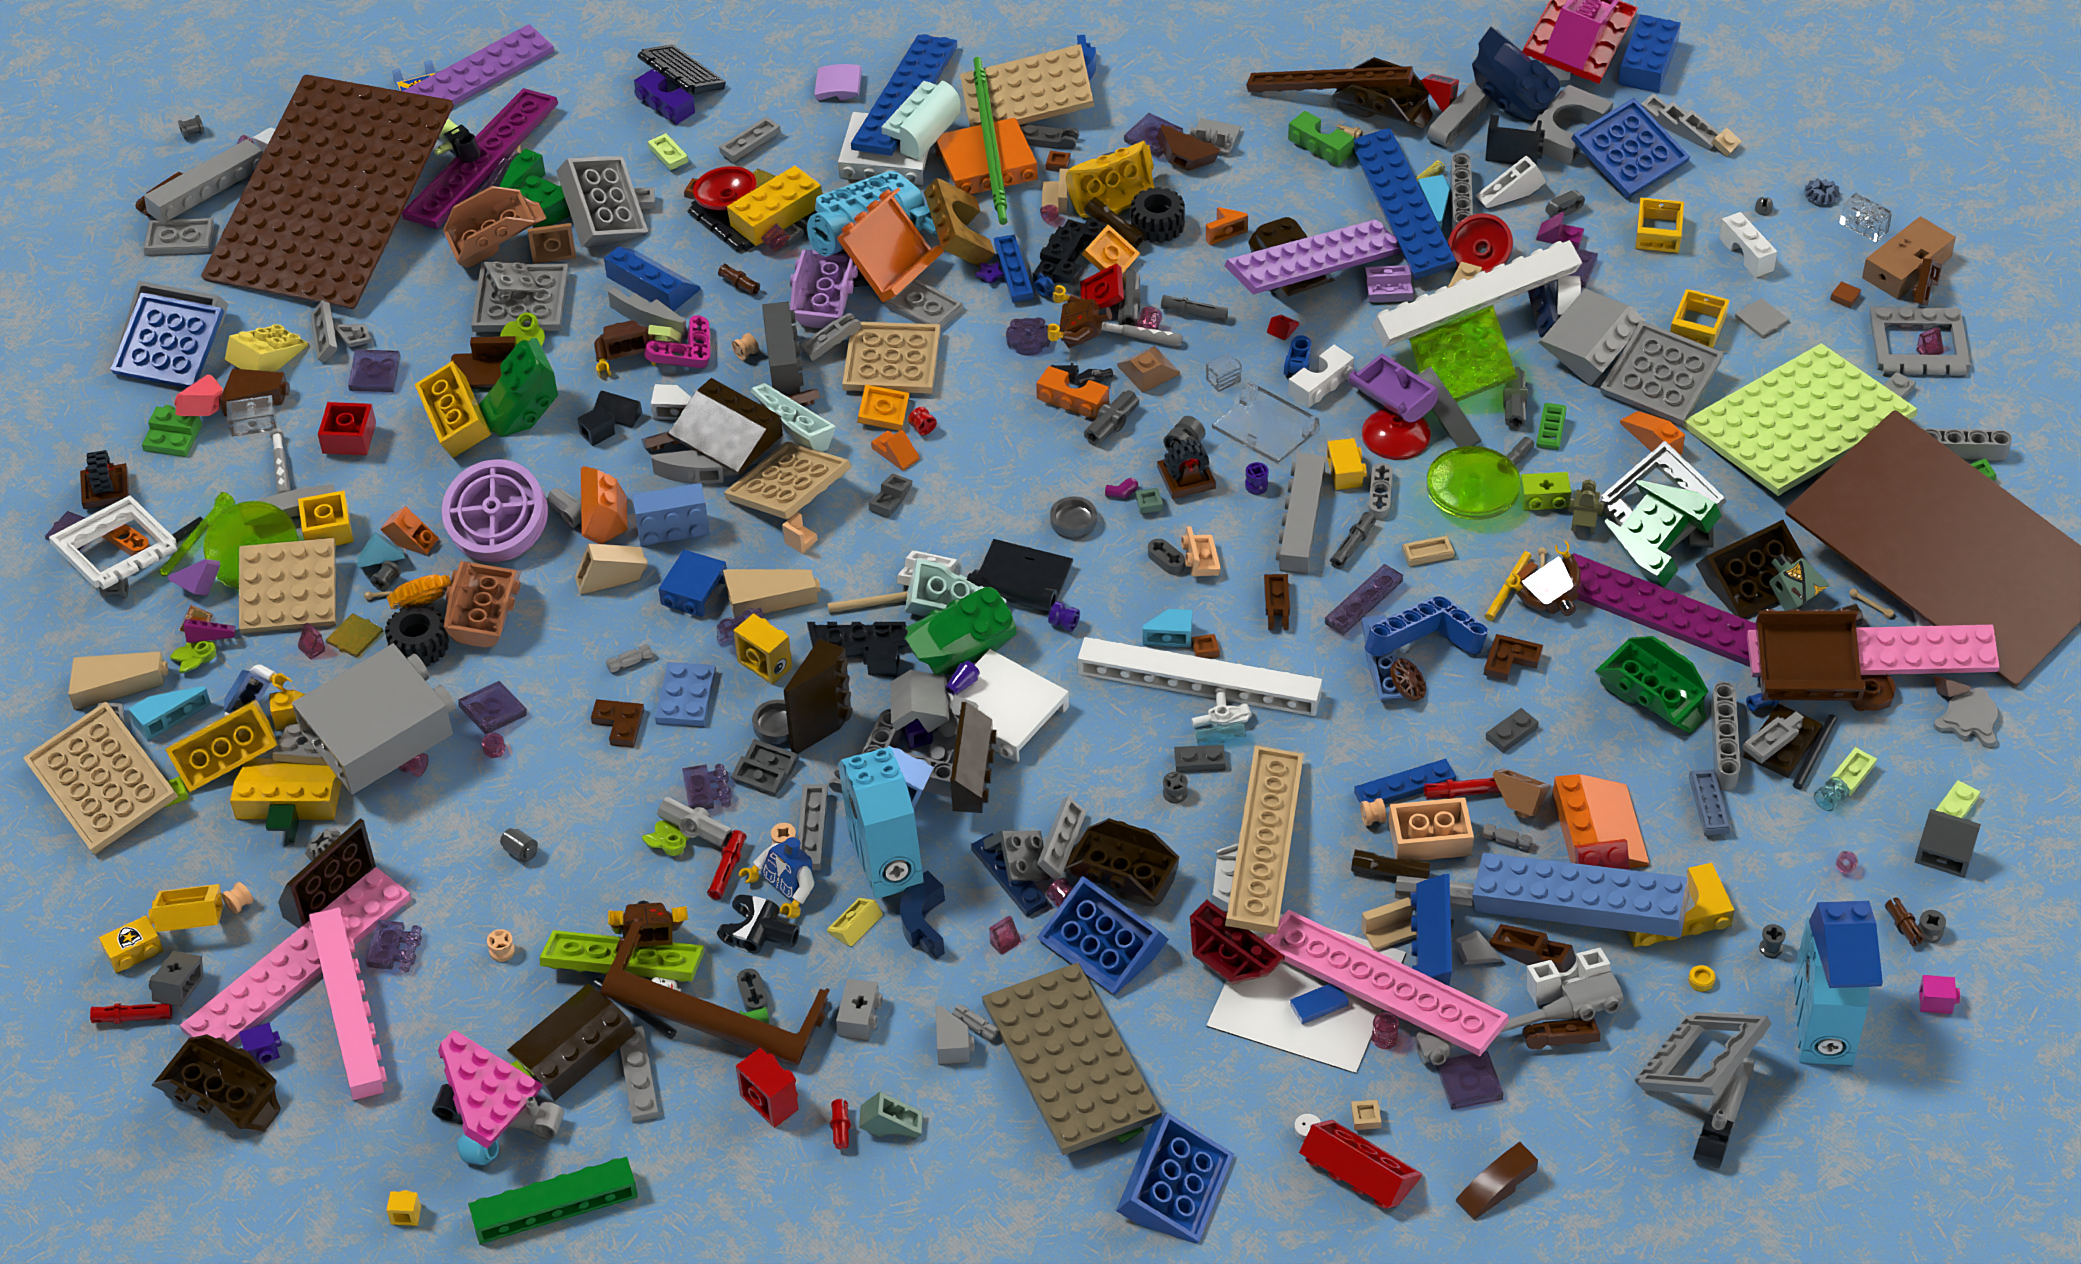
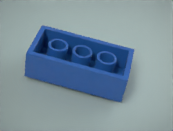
[1618,14,1681,93]

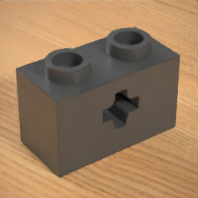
[149,951,204,1007]

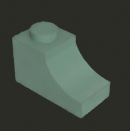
[859,1092,923,1139]

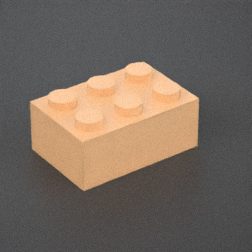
[1388,797,1474,861]

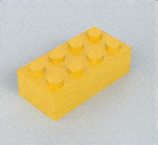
[727,165,823,246]
[414,361,491,458]

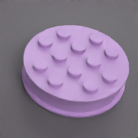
[442,459,548,562]

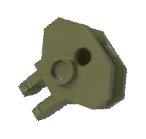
[1569,479,1604,534]

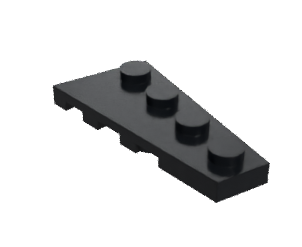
[807,622,909,657]

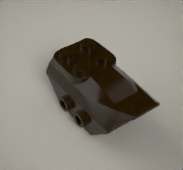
[1332,57,1433,129]
[1248,217,1335,299]
[1064,818,1180,907]
[151,1034,281,1132]

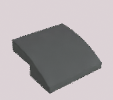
[731,739,799,795]

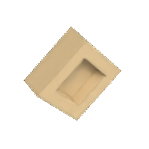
[1711,127,1742,157]
[1351,1100,1381,1130]

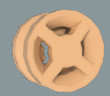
[732,333,759,361]
[1360,798,1386,826]
[771,823,796,844]
[221,882,254,914]
[487,929,515,962]

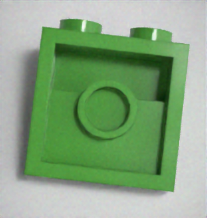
[142,405,202,457]

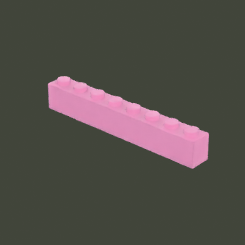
[309,907,387,1100]

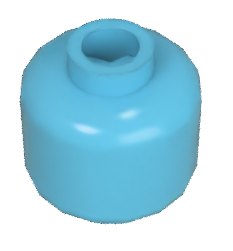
[457,1133,499,1165]

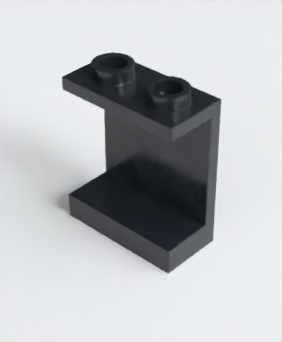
[1485,114,1545,165]

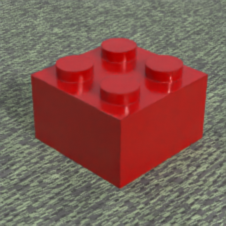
[318,402,376,455]
[736,1048,799,1128]

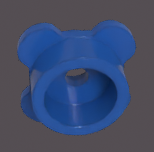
[1034,273,1054,297]

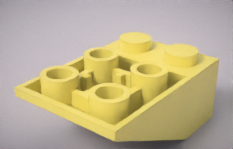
[225,324,309,372]

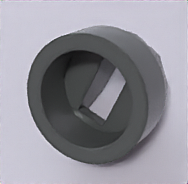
[1755,197,1773,215]

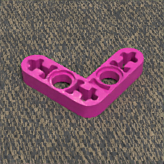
[644,315,710,368]

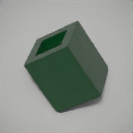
[265,804,299,842]

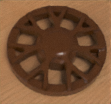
[1390,658,1427,702]

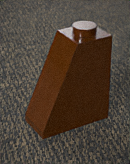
[220,369,290,416]

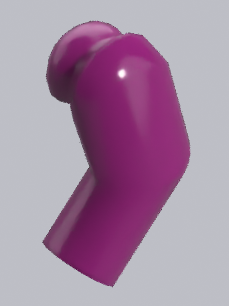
[1105,478,1138,498]

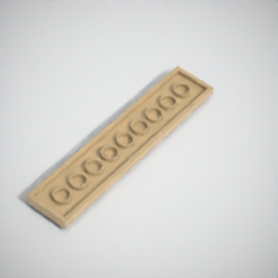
[1225,745,1304,935]

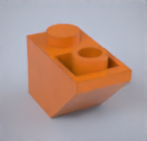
[380,506,439,555]

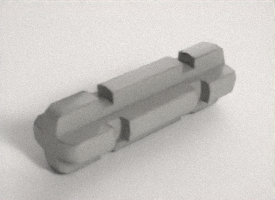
[606,644,653,673]
[1482,824,1532,850]
[952,1005,999,1040]

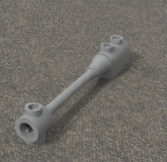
[1415,971,1623,1065]

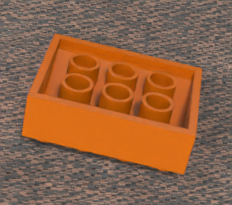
[1552,774,1649,868]

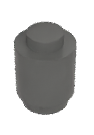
[500,828,538,862]

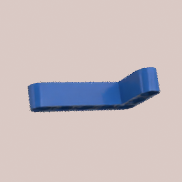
[1364,596,1488,656]

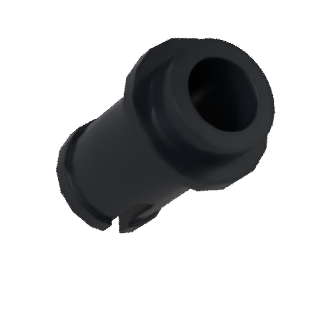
[1051,363,1079,381]

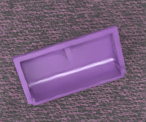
[1348,353,1438,422]

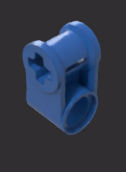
[1284,335,1311,375]

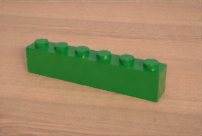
[468,1157,638,1245]

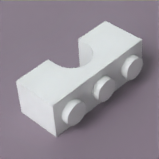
[1719,212,1777,278]
[1288,345,1354,408]
[1527,947,1611,1006]

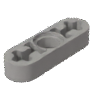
[1369,463,1393,520]

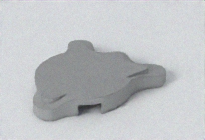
[1934,688,1998,747]

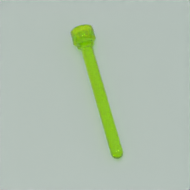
[159,492,235,576]

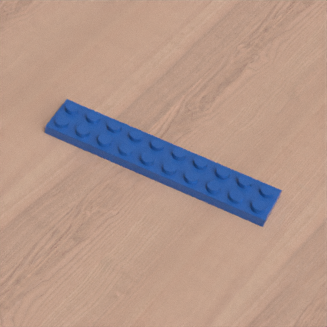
[851,34,957,156]
[1353,128,1457,280]

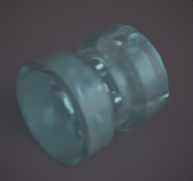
[1814,777,1850,811]

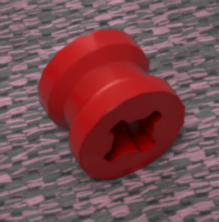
[908,406,937,436]

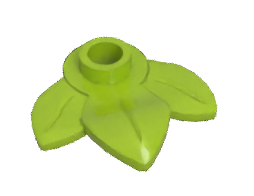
[500,312,545,346]
[170,641,216,673]
[642,820,689,856]

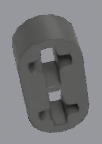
[1545,190,1585,218]
[1148,539,1185,575]
[737,968,768,1012]

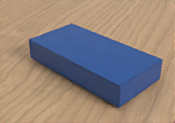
[1290,984,1349,1024]

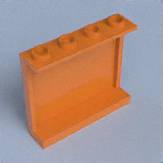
[935,117,1038,194]
[837,187,944,302]

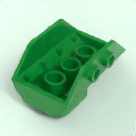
[479,338,558,437]
[905,587,1017,675]
[1595,636,1708,734]

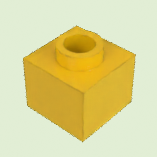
[386,1190,421,1226]

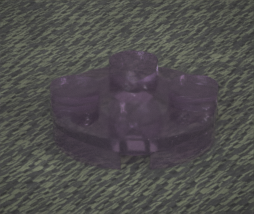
[1006,317,1051,355]

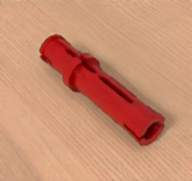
[1424,777,1500,800]
[707,830,747,900]
[90,1003,172,1024]

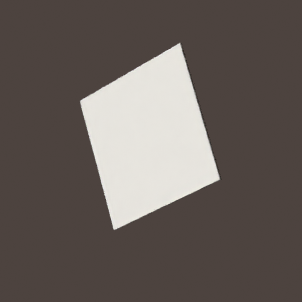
[1206,914,1406,1074]

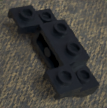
[1033,218,1108,285]

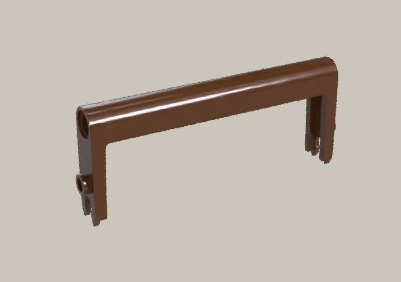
[601,918,830,1067]

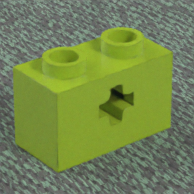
[1519,472,1571,510]

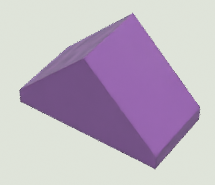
[168,559,221,596]

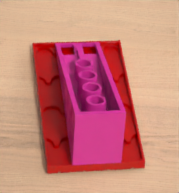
[1522,0,1638,84]

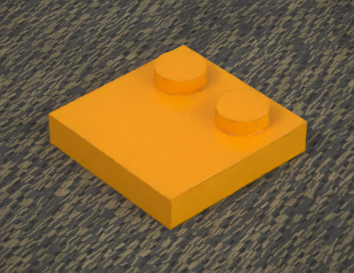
[1082,225,1140,273]
[857,384,910,431]

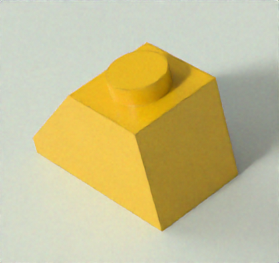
[269,689,305,731]

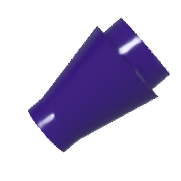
[945,661,980,696]

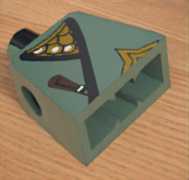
[1770,554,1830,611]

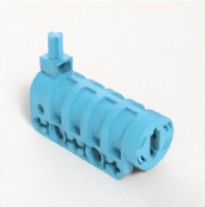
[807,171,938,256]

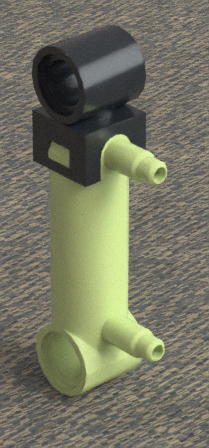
[434,118,481,163]

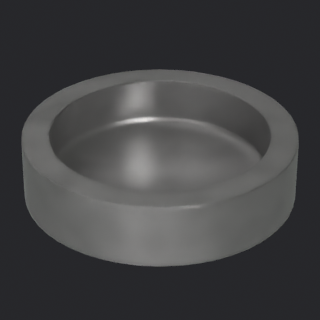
[1050,496,1097,538]
[752,699,789,744]

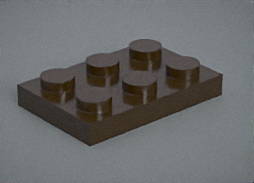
[1743,703,1823,778]

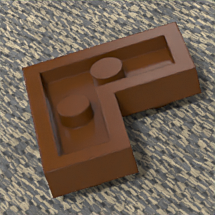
[1912,258,1942,306]
[1483,634,1543,681]
[591,699,645,747]

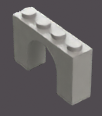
[1526,84,1613,165]

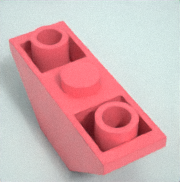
[174,374,223,416]

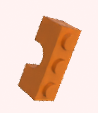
[1036,366,1109,419]

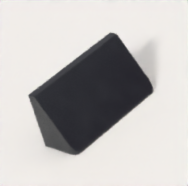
[593,390,642,428]

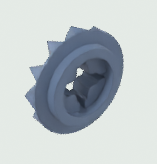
[1804,178,1840,205]

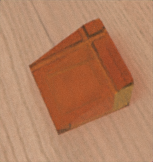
[179,605,213,632]

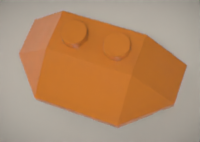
[581,466,628,544]

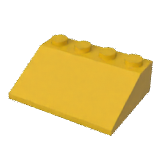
[230,758,342,820]

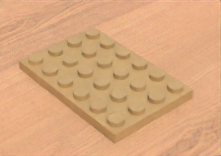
[960,44,1095,127]
[23,702,178,855]

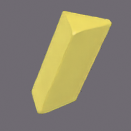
[827,898,883,946]

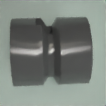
[1163,416,1206,450]

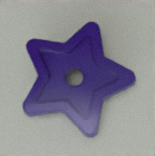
[975,263,1004,283]

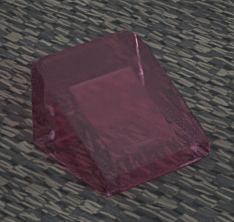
[1916,327,1944,355]
[298,623,325,659]
[989,916,1021,955]

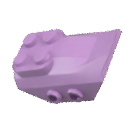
[790,250,858,328]

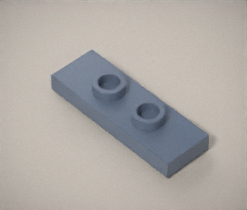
[1689,769,1730,836]

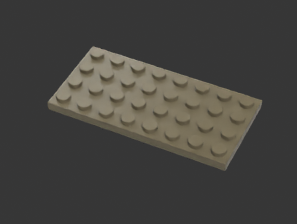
[982,963,1162,1155]

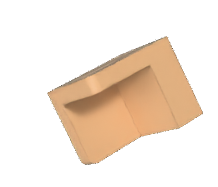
[782,512,818,554]

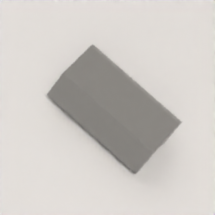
[890,670,949,733]

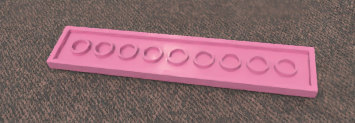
[1747,625,2000,677]
[180,867,411,1046]
[1262,909,1509,1056]

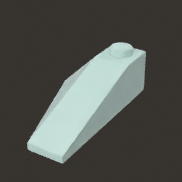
[751,383,836,452]
[905,558,1006,617]

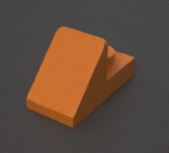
[1206,207,1248,245]
[871,430,919,471]

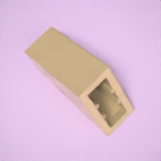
[575,543,648,594]

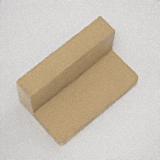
[1041,169,1068,214]
[1361,897,1416,951]

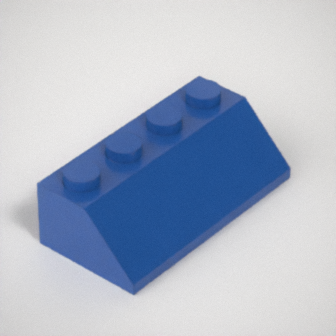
[604,246,700,311]
[1410,874,1452,986]

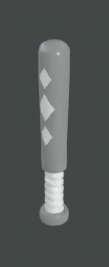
[1101,322,1183,347]
[270,428,291,494]

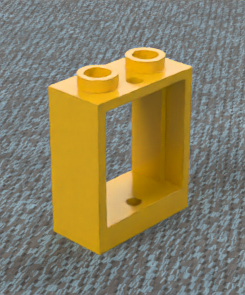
[1635,197,1684,253]
[1670,289,1729,348]
[148,884,224,932]

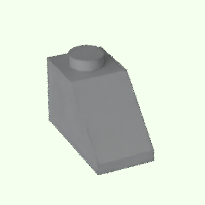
[935,1005,975,1064]

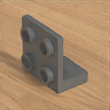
[983,831,1050,881]

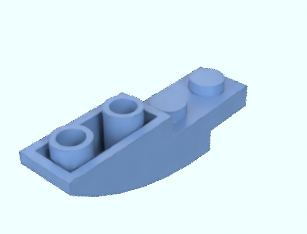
[1361,615,1403,700]

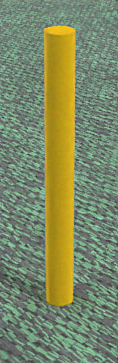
[1485,551,1532,621]

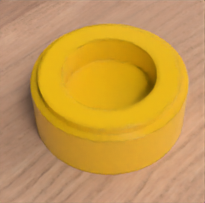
[1688,965,1716,992]

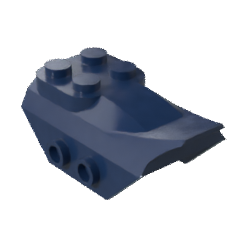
[1472,26,1560,121]

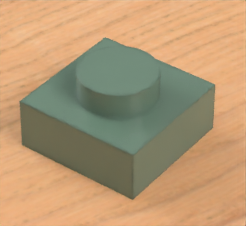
[1135,488,1163,514]

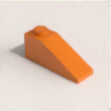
[1620,411,1685,455]

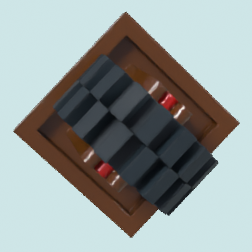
[1157,439,1216,499]
[80,450,130,509]

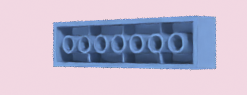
[1472,853,1690,938]

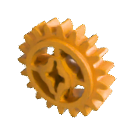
[387,574,452,610]

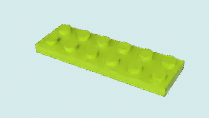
[539,930,704,982]

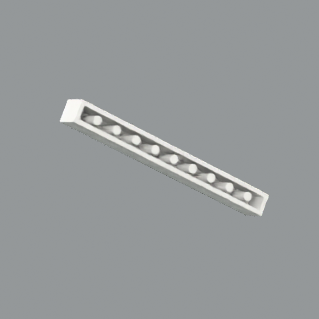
[1372,240,1582,348]
[1078,637,1322,717]

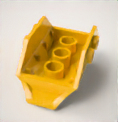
[1065,140,1155,218]

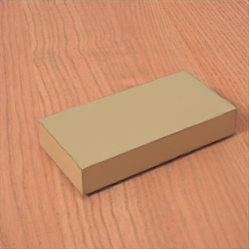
[1402,536,1454,567]

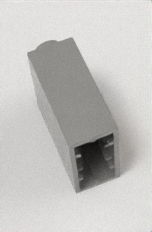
[292,643,456,795]

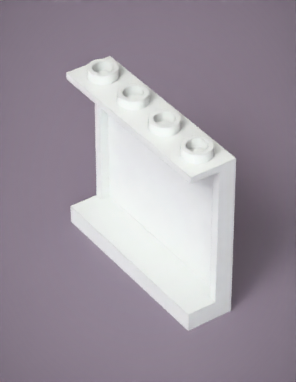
[838,112,930,186]
[948,649,1069,763]

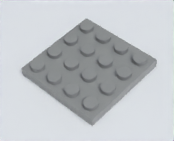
[471,264,569,332]
[1600,321,1724,426]

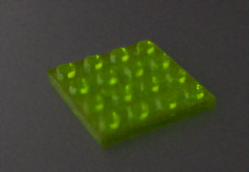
[1409,305,1518,402]

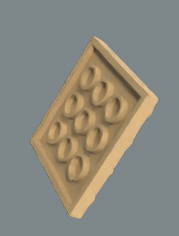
[842,322,941,394]
[724,441,851,520]
[239,538,336,634]

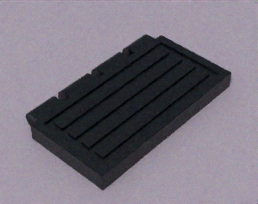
[637,45,726,94]
[687,200,755,252]

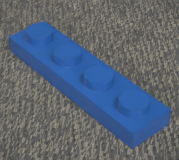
[994,234,1034,303]
[1354,758,1456,805]

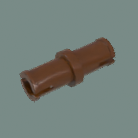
[718,263,760,296]
[1885,897,1925,946]

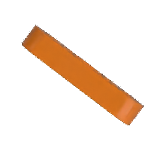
[101,524,150,556]

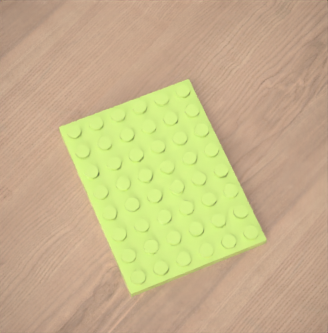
[1684,343,1917,496]

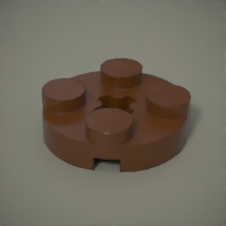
[1849,674,1896,711]

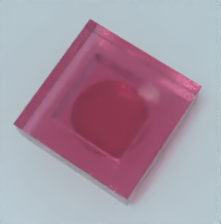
[761,223,790,252]

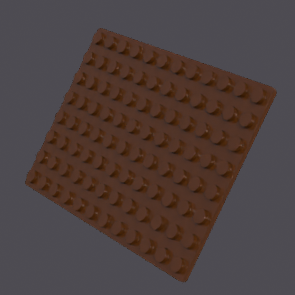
[201,74,454,309]
[1785,410,2081,686]

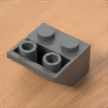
[1914,809,1981,878]

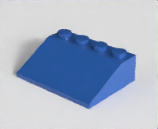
[1037,876,1169,995]
[1116,1113,1234,1244]

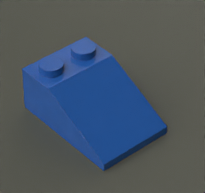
[1809,901,1883,988]

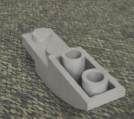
[651,450,746,484]

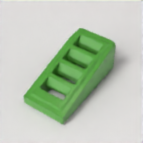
[1536,403,1567,450]

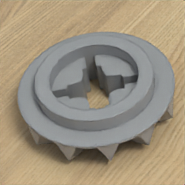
[305,827,342,861]

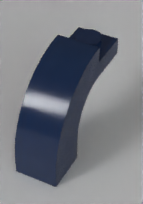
[900,870,945,959]

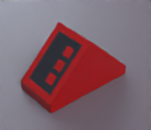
[1421,74,1459,113]

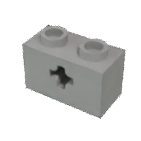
[836,978,883,1040]

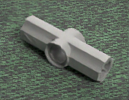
[657,796,733,849]
[1395,876,1474,906]

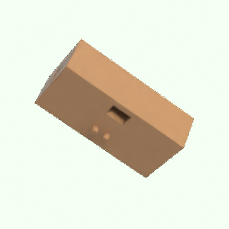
[1862,216,1956,300]

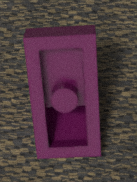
[1536,212,1584,249]

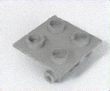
[1190,118,1241,154]
[484,261,539,301]

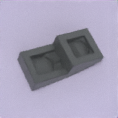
[869,473,913,517]

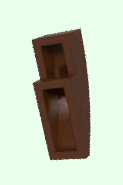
[1489,924,1576,973]
[1456,1142,1538,1220]

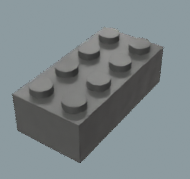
[762,301,804,396]

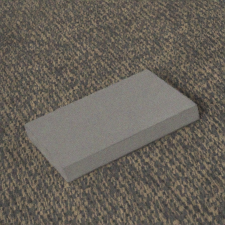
[144,218,215,255]
[884,278,964,329]

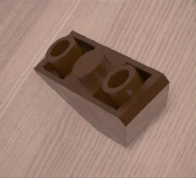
[1156,124,1220,171]

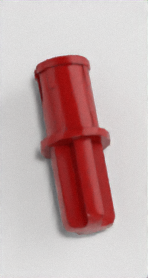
[830,1099,851,1150]

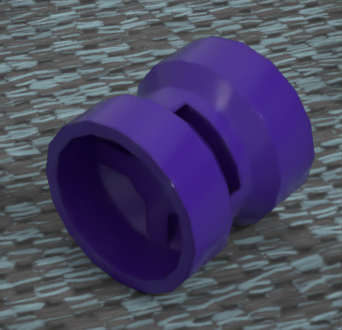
[1245,462,1269,495]
[1048,601,1080,632]

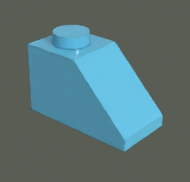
[1143,609,1193,647]

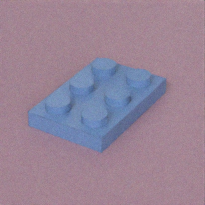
[655,662,716,727]

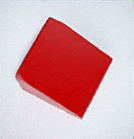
[1267,314,1299,340]

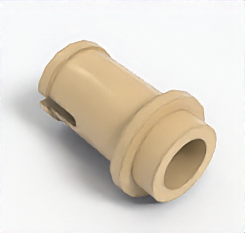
[1335,124,1363,139]

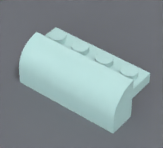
[882,80,961,160]

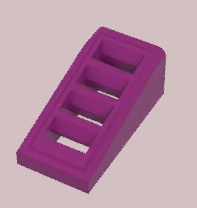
[184,619,236,643]

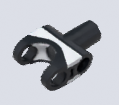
[717,895,800,954]

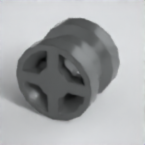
[1163,772,1188,803]
[1918,910,1946,943]

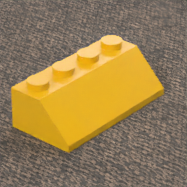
[165,700,278,793]

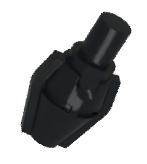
[1073,368,1113,386]

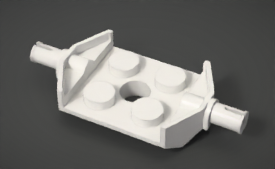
[1212,832,1240,911]

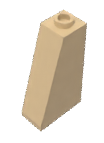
[723,569,821,620]
[68,651,168,710]

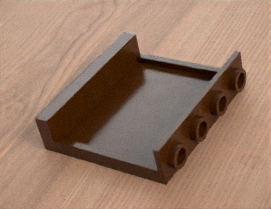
[1756,609,1865,701]

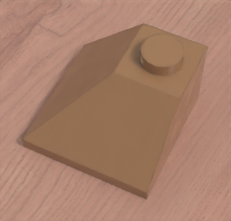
[527,223,576,264]
[1117,346,1180,393]
[1492,768,1551,819]

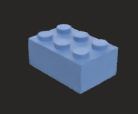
[632,483,710,546]

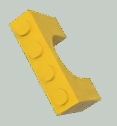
[1627,863,1735,947]

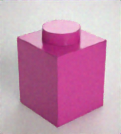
[1919,975,1960,1014]

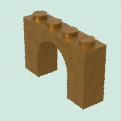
[924,178,995,267]

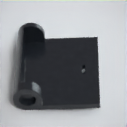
[966,539,1073,612]

